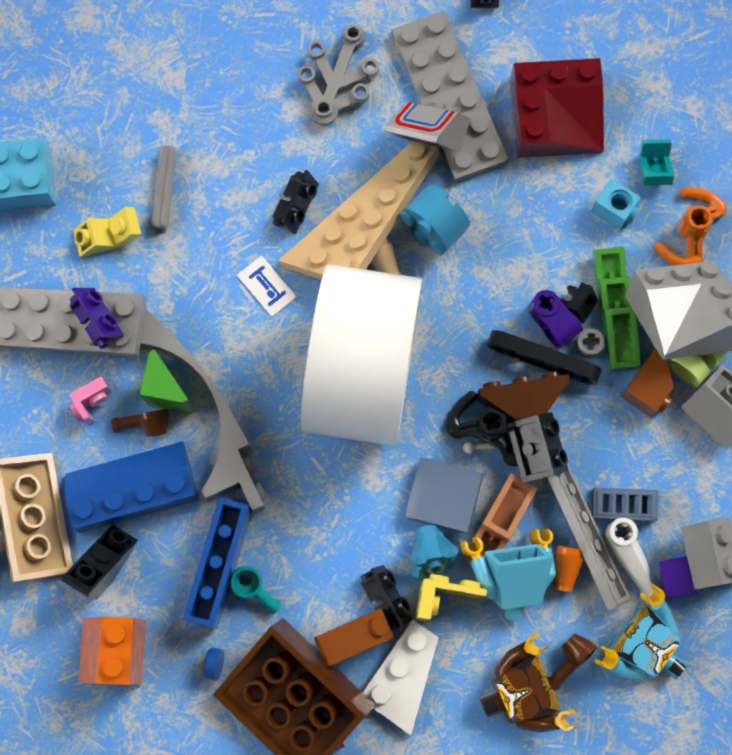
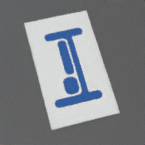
[237,256,297,316]

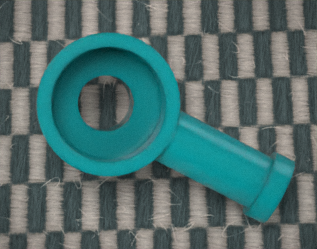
[230,566,283,615]

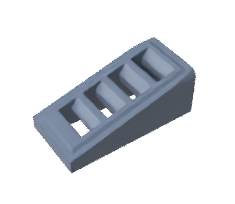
[592,488,659,523]

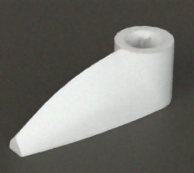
[604,518,655,597]

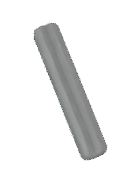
[151,145,176,230]

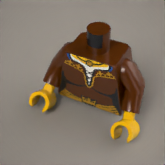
[480,632,579,733]

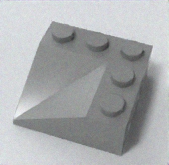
[625,261,732,360]

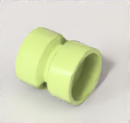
[668,352,727,387]

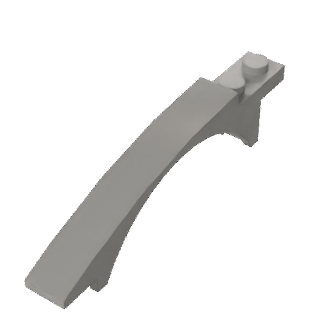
[140,309,268,514]

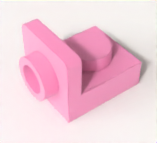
[69,376,112,425]

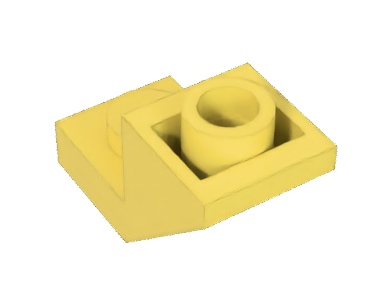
[73,207,141,257]

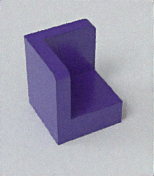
[658,556,698,599]

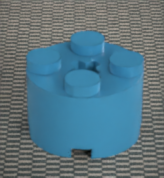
[399,184,470,256]

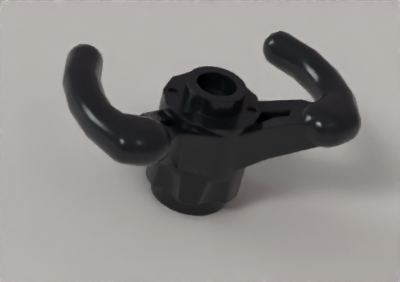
[446,391,518,467]

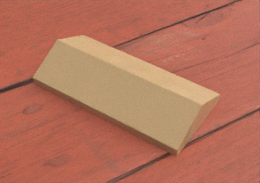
[0,453,73,583]

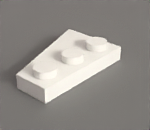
[363,620,439,735]

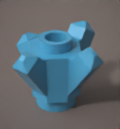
[410,525,459,582]

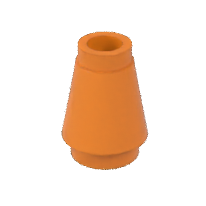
[553,545,584,592]

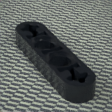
[486,330,602,385]

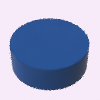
[203,647,224,681]

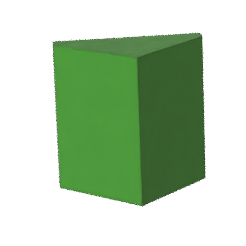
[139,349,195,414]

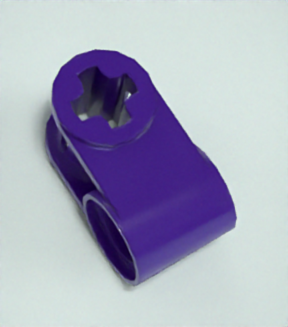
[529,290,583,349]

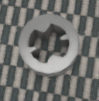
[575,328,605,358]

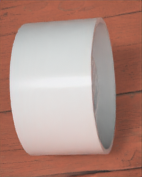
[301,264,422,447]

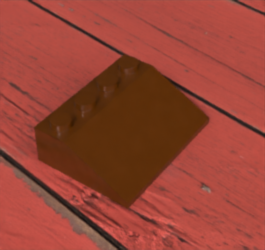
[213,618,376,755]

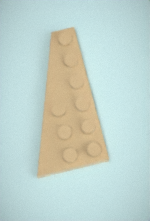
[278,141,440,280]

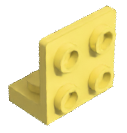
[415,574,487,622]

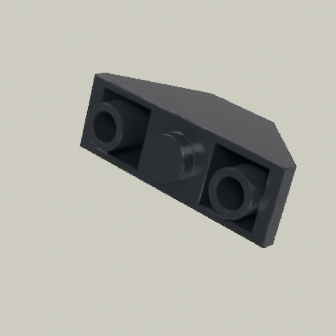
[61,524,138,600]

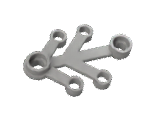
[298,25,379,125]

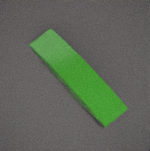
[593,246,641,369]

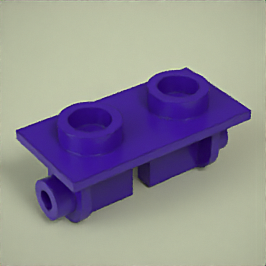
[69,287,124,349]

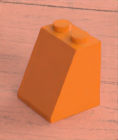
[78,616,146,685]

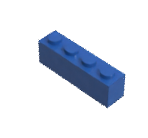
[182,497,252,629]

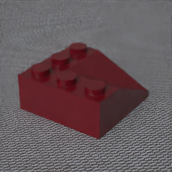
[510,58,604,158]

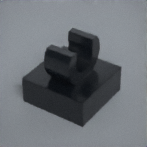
[560,282,598,324]

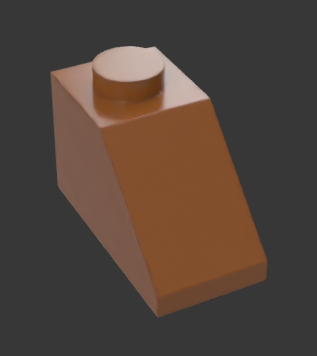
[620,348,674,417]
[314,608,394,668]

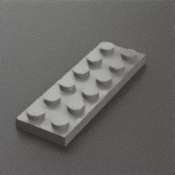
[391,11,509,183]
[0,287,147,356]

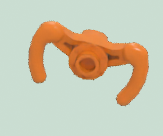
[654,187,726,266]

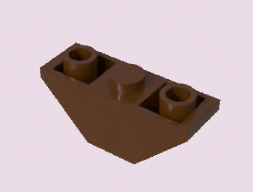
[477,372,570,423]

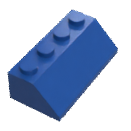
[65,441,199,533]

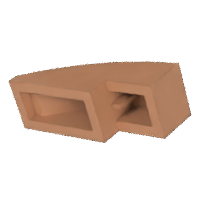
[462,473,538,565]

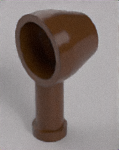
[111,408,169,437]
[548,633,598,691]

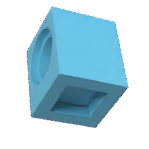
[591,179,641,230]

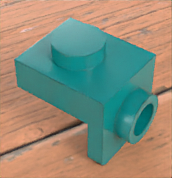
[638,139,674,185]

